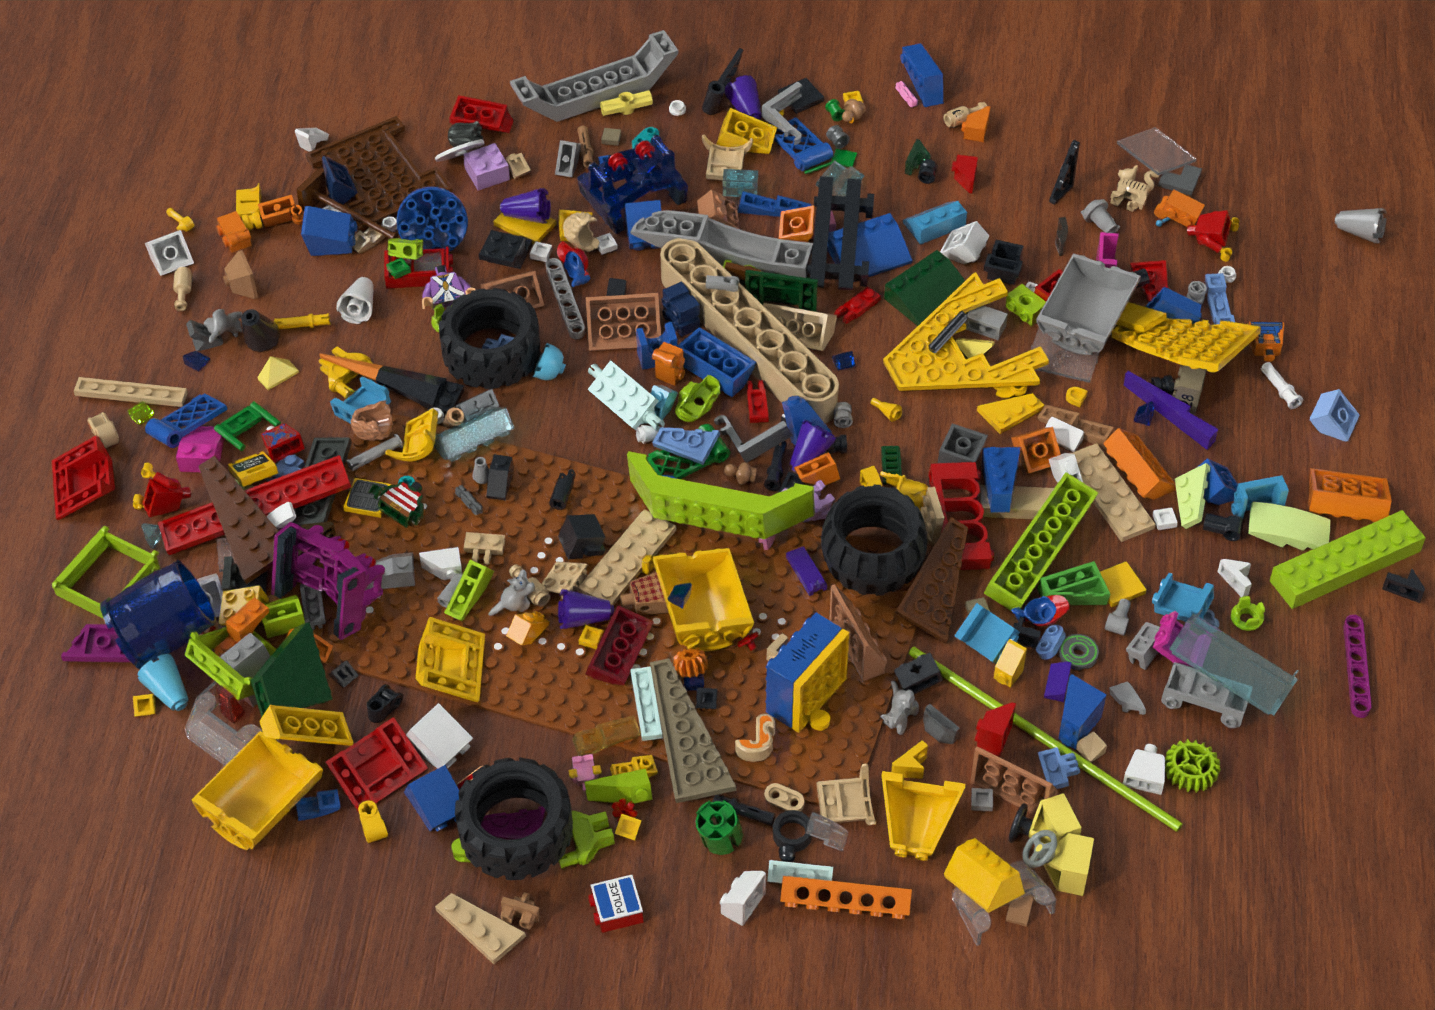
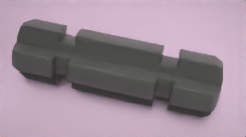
[455,485,483,515]

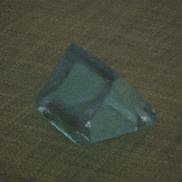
[141,523,162,549]

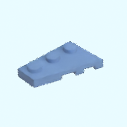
[652,427,720,465]

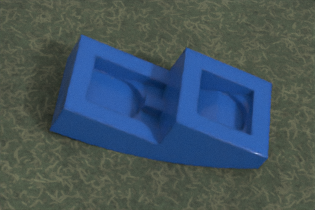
[296,789,340,821]

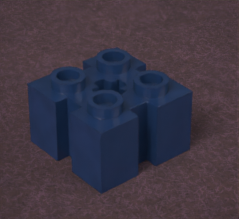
[661,281,700,337]

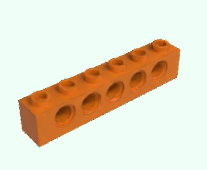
[780,876,912,919]

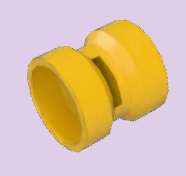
[241,211,263,231]

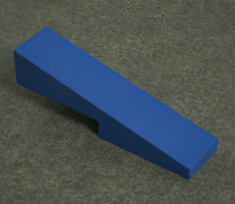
[737,191,811,217]

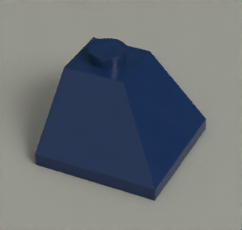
[322,155,358,205]

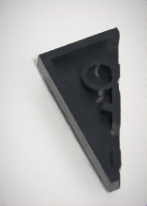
[1049,140,1080,205]

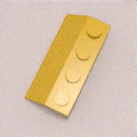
[259,705,353,746]
[944,838,1025,913]

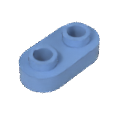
[1036,625,1066,660]

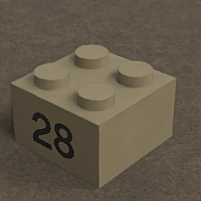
[1173,365,1207,415]

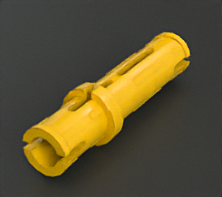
[274,313,330,329]

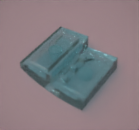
[816,160,865,196]

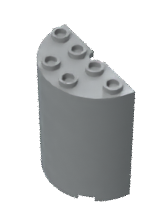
[1036,253,1141,355]

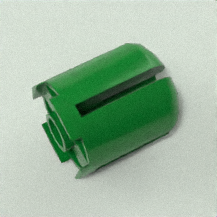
[695,800,743,855]

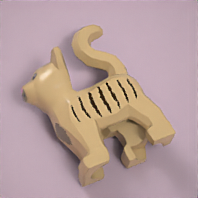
[1110,165,1159,212]

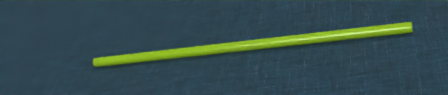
[909,646,1183,832]

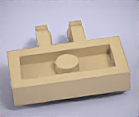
[464,532,505,564]

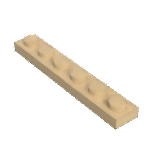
[74,377,187,407]

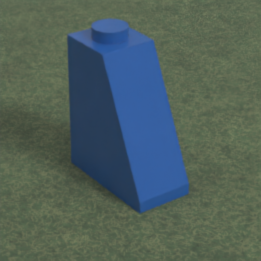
[1145,287,1202,324]
[782,396,832,445]

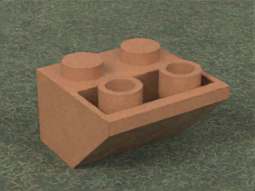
[697,189,740,229]

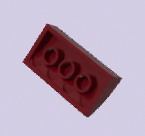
[585,605,654,685]

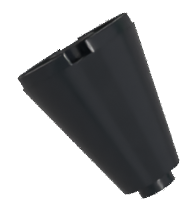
[241,309,280,352]

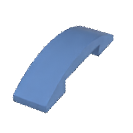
[1205,273,1235,325]

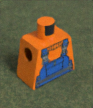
[1248,322,1284,362]

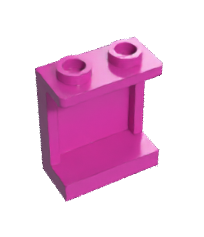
[1153,611,1212,670]

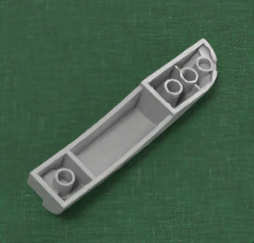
[631,210,813,278]

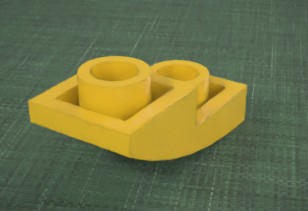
[610,755,658,778]

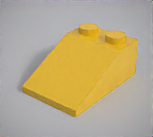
[717,108,777,154]

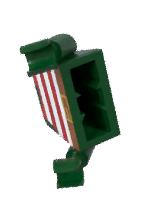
[368,482,424,528]

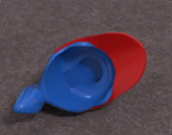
[557,241,590,287]
[1011,595,1070,626]

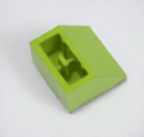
[262,595,305,638]

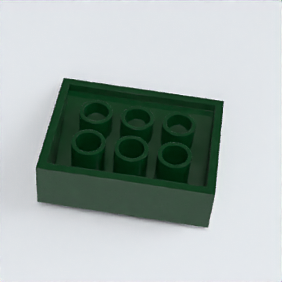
[884,250,965,326]

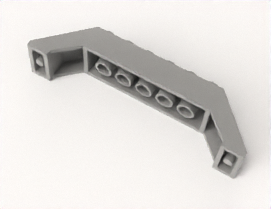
[510,30,678,122]

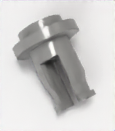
[1081,199,1120,233]

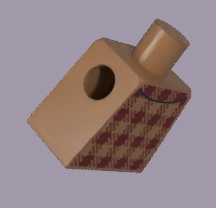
[620,572,668,615]

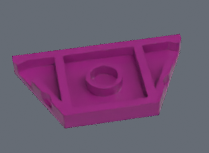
[61,624,140,662]

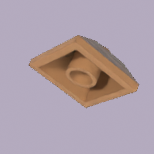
[223,250,258,299]

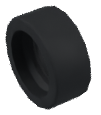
[773,810,813,852]

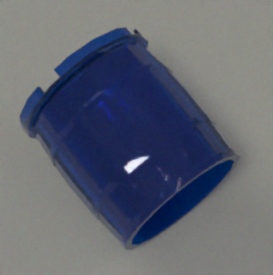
[100,560,217,669]

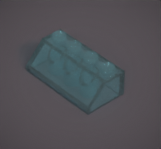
[434,407,515,461]

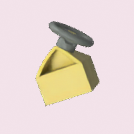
[1023,830,1094,896]

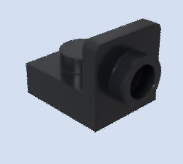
[1013,617,1041,649]

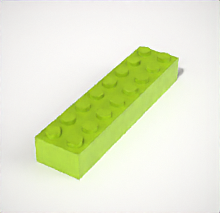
[984,472,1098,611]
[1270,510,1426,609]

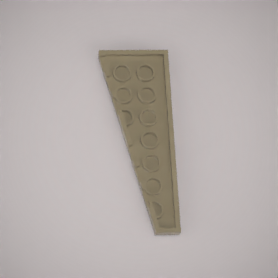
[650,658,737,803]

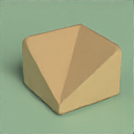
[1076,731,1107,763]

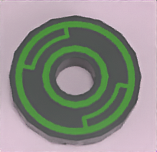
[1058,634,1099,670]

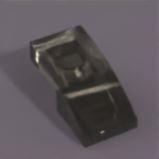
[1055,217,1068,256]

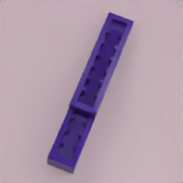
[1124,371,1218,450]

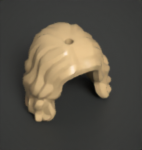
[563,212,600,252]

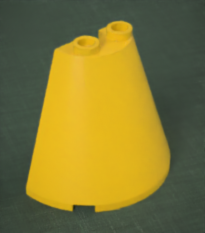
[882,771,965,861]

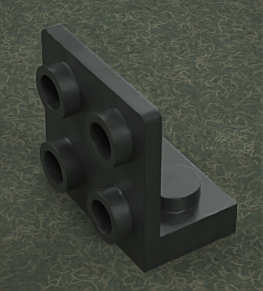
[221,556,268,594]

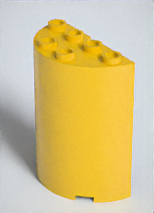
[653,548,754,652]
[192,731,323,850]

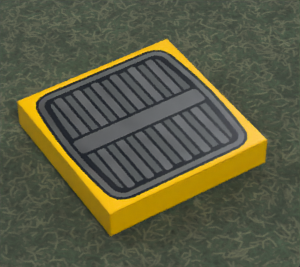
[343,478,392,518]

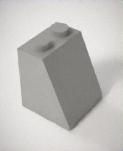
[220,633,270,707]

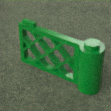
[647,424,731,479]

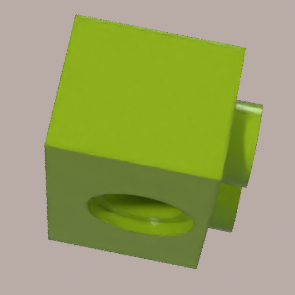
[1005,284,1046,326]

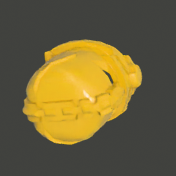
[880,471,928,512]

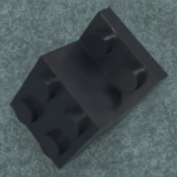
[479,230,532,269]

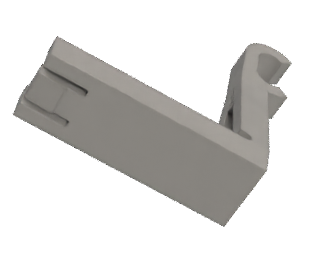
[762,82,802,145]

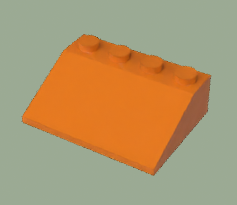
[1308,468,1392,522]

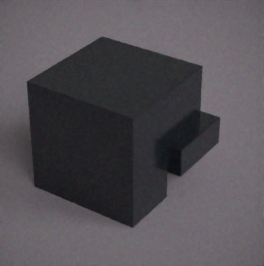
[983,239,1024,285]
[558,514,605,560]

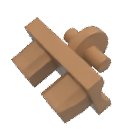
[501,892,541,930]

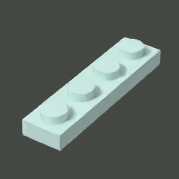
[630,667,662,741]

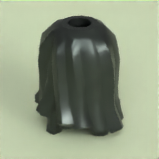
[448,121,483,150]

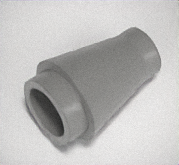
[472,457,489,484]

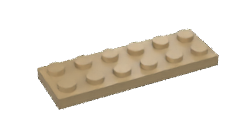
[1070,443,1156,542]
[578,509,676,606]

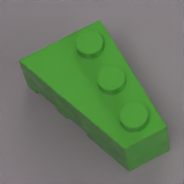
[1037,561,1111,605]

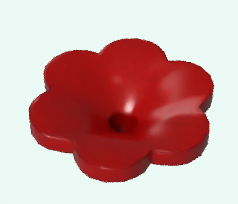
[737,631,759,651]

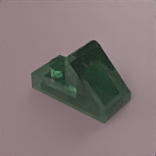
[905,139,931,175]

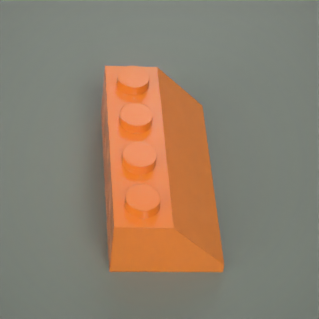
[1103,428,1176,500]

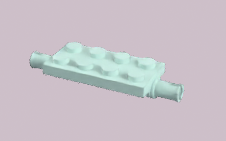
[588,360,665,431]

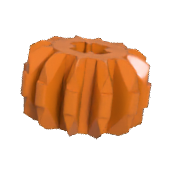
[673,648,708,678]

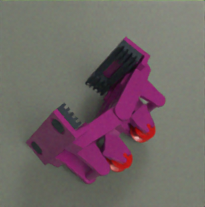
[271,522,385,640]

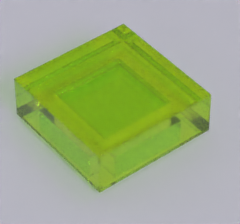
[127,401,154,425]

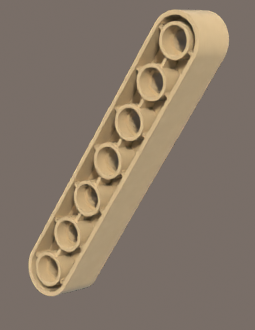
[660,238,839,424]

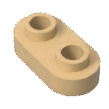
[764,783,805,812]

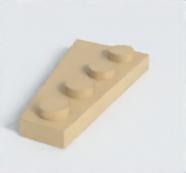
[435,893,526,964]

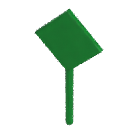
[804,149,857,174]

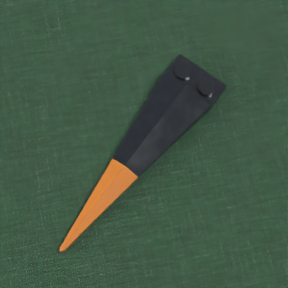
[319,353,465,416]

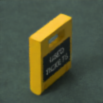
[227,451,278,487]

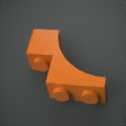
[214,597,269,657]

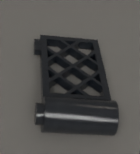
[702,48,744,115]

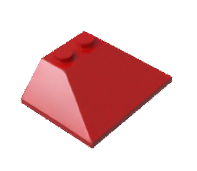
[52,435,115,520]
[325,717,428,813]

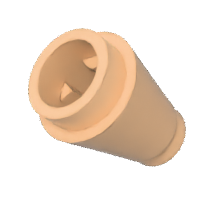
[443,408,464,428]

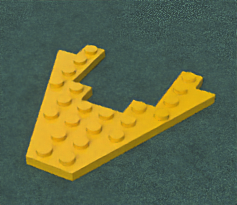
[883,272,1049,391]

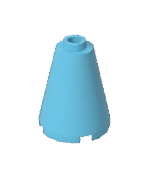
[137,654,189,711]

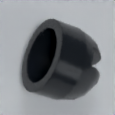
[778,845,796,862]

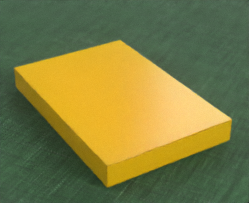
[493,213,557,245]
[1116,302,1167,333]

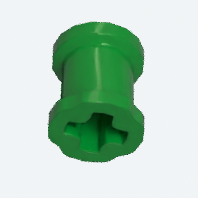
[825,99,845,122]

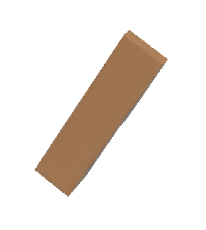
[1038,405,1115,450]

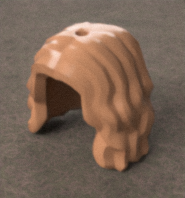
[351,400,393,441]

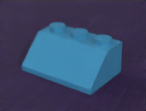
[903,201,967,245]

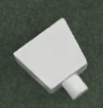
[1123,744,1165,795]

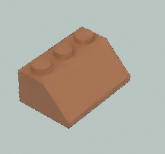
[480,271,544,308]

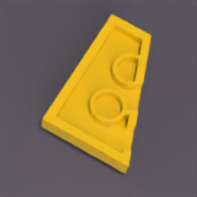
[977,393,1044,434]

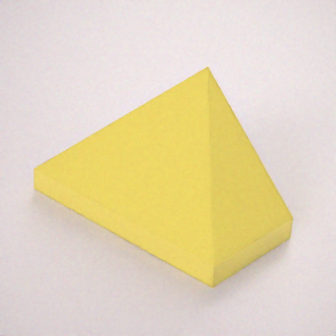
[956,338,995,358]
[258,356,299,390]

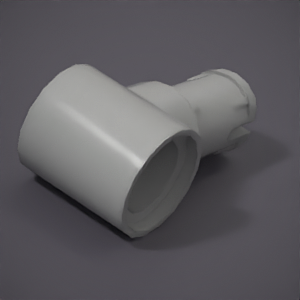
[1105,599,1131,636]

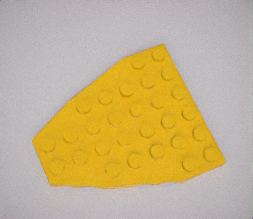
[1112,318,1261,372]

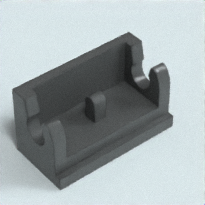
[456,389,499,421]

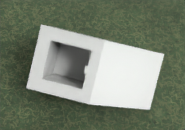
[1048,453,1083,482]

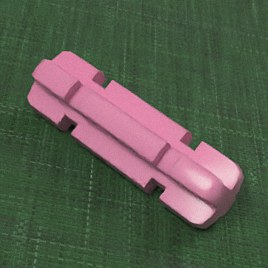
[895,81,918,108]

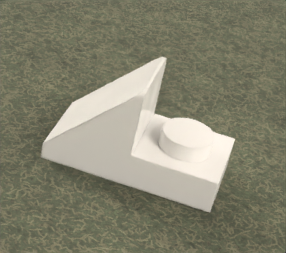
[295,128,329,152]
[1218,559,1252,597]

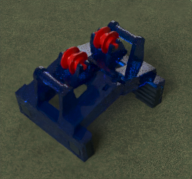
[577,135,688,234]

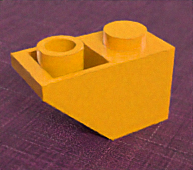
[506,611,550,645]

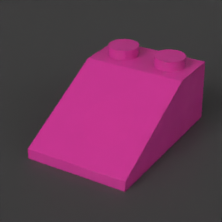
[176,426,225,473]

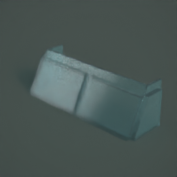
[1169,609,1299,716]

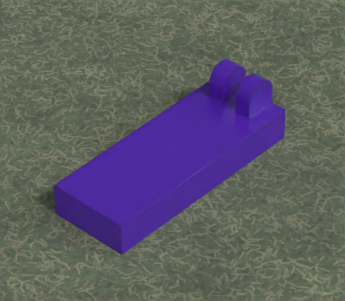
[786,546,827,596]

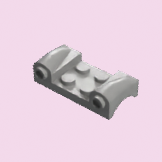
[1161,662,1253,728]

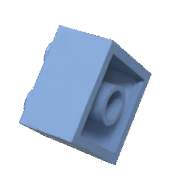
[1309,389,1360,442]

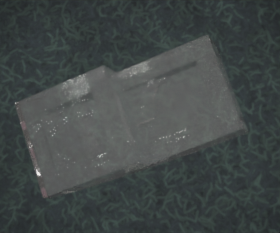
[806,812,848,851]

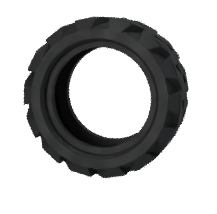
[439,288,541,389]
[455,757,573,880]

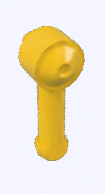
[166,208,194,232]

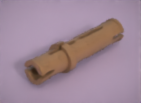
[577,126,594,168]

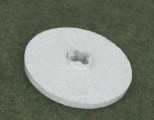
[435,140,485,162]

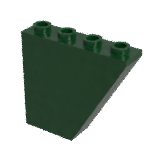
[251,622,333,717]

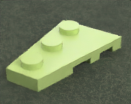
[1175,463,1211,529]

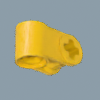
[358,800,388,844]

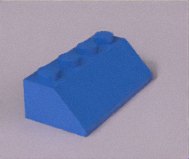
[676,327,756,397]

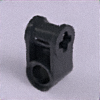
[367,684,403,723]

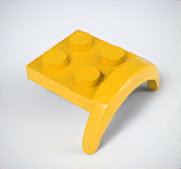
[385,408,438,462]

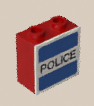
[588,875,643,933]

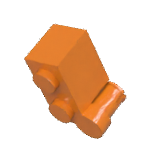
[1154,189,1205,227]
[258,195,304,228]
[216,211,252,253]
[652,342,685,386]

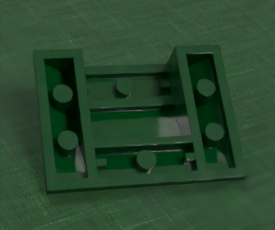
[745,270,818,312]

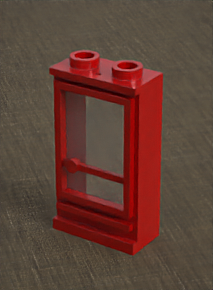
[384,247,453,289]

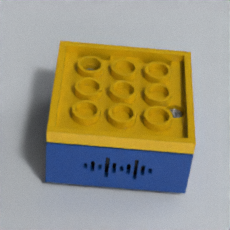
[765,612,849,733]

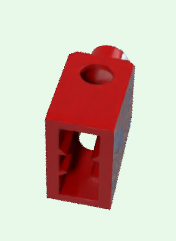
[261,424,305,463]

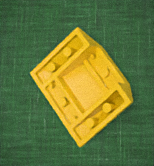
[415,617,485,702]

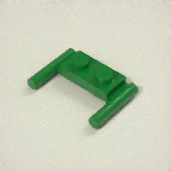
[214,401,281,451]

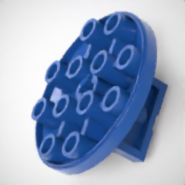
[397,187,468,252]

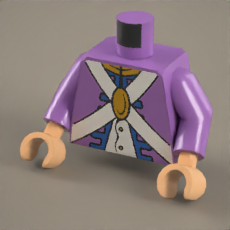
[422,265,476,310]

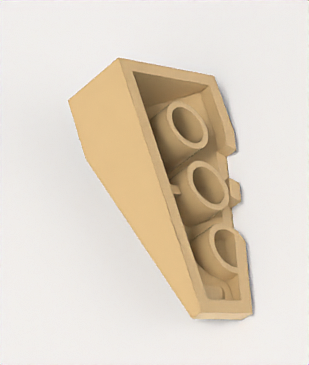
[763,303,837,351]

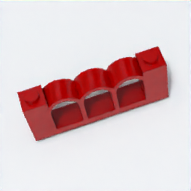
[928,462,994,570]

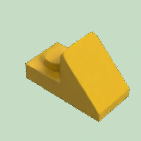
[891,740,928,779]

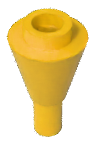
[871,398,902,422]

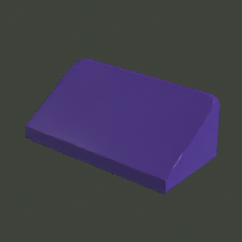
[1044,662,1072,702]

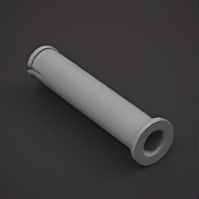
[347,434,403,471]

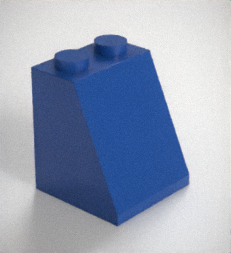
[625,200,661,251]
[301,206,357,256]
[1058,674,1106,750]
[404,765,459,832]

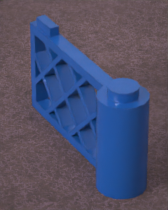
[773,117,833,171]
[145,393,228,448]

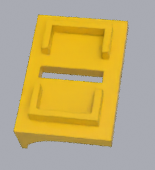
[236,183,261,217]

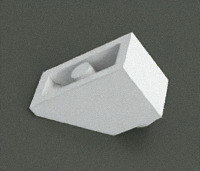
[419,547,462,580]

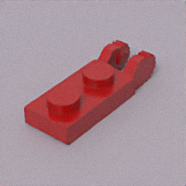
[834,287,881,324]
[747,380,769,423]

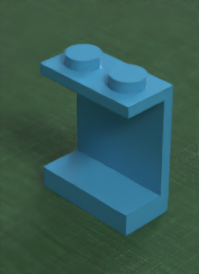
[955,603,1020,664]

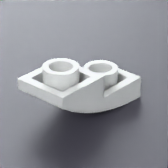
[266,502,296,530]

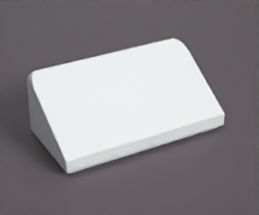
[1046,417,1084,452]

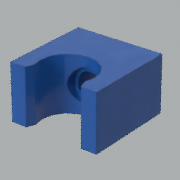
[636,322,677,370]

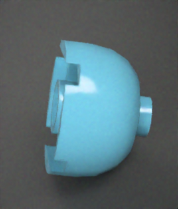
[533,343,566,381]

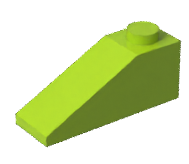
[444,560,494,621]
[585,769,653,804]

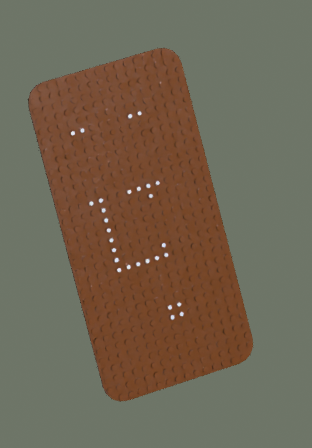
[257,414,924,805]

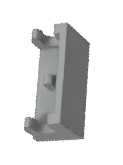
[1126,622,1160,670]

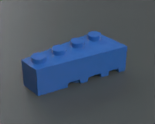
[900,43,943,107]
[981,447,1020,513]

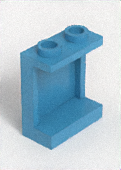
[330,376,391,424]
[1231,475,1289,519]
[1152,573,1214,626]

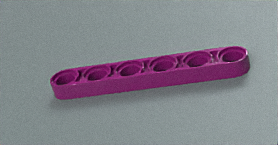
[1344,615,1371,718]

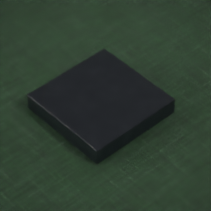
[778,78,824,114]

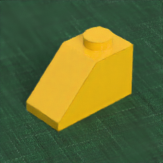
[994,639,1027,688]

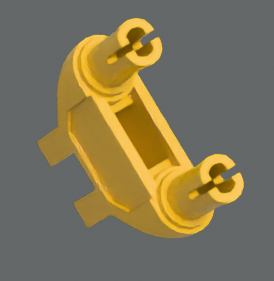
[319,346,373,399]

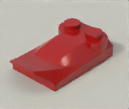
[449,95,514,133]

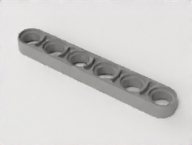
[546,258,585,339]

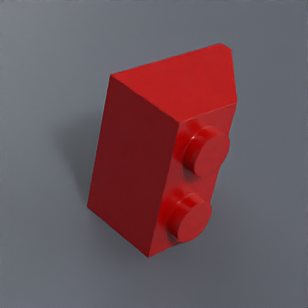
[974,702,1016,757]

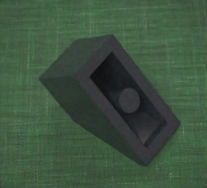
[486,454,514,500]

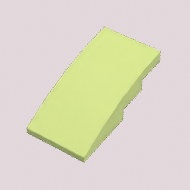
[1248,502,1331,551]

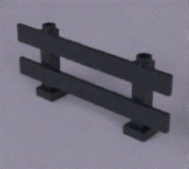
[807,176,875,291]

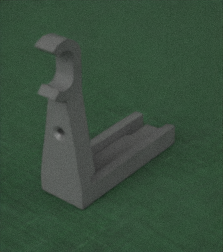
[714,415,792,462]

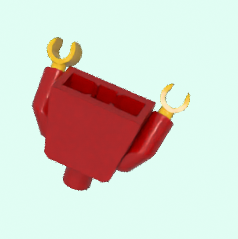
[1187,210,1240,262]
[133,463,191,517]

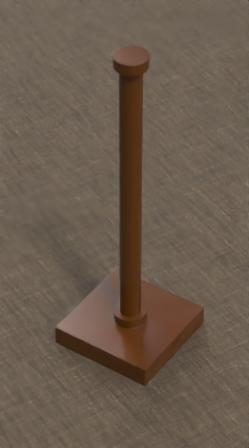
[297,168,399,239]

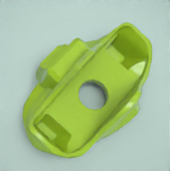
[675,375,720,422]

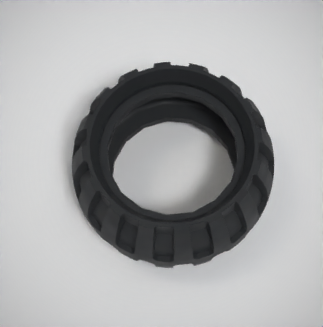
[821,484,928,596]

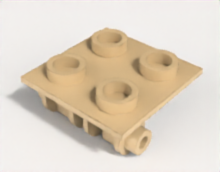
[542,562,587,599]

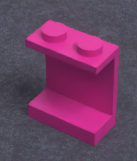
[1096,232,1118,268]

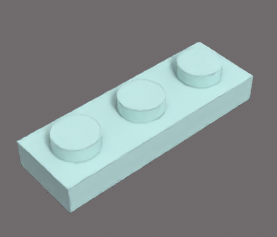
[767,860,833,883]

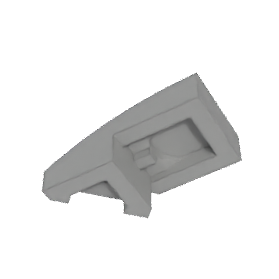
[1109,681,1146,715]

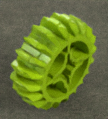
[1165,739,1220,793]

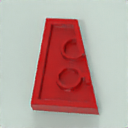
[1130,260,1168,302]

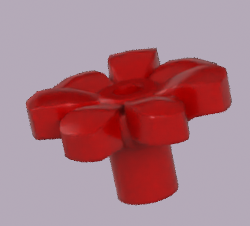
[612,798,637,822]

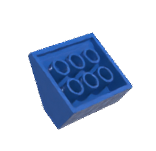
[827,213,913,282]

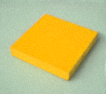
[1100,561,1146,607]

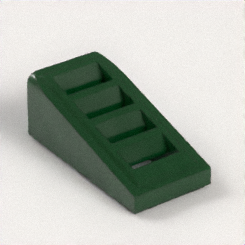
[881,446,902,485]

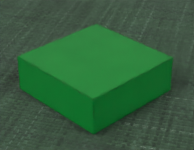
[386,258,411,279]

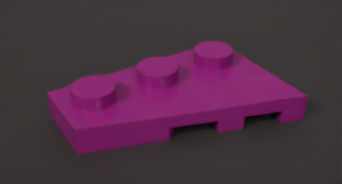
[481,806,546,840]

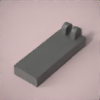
[300,584,326,630]

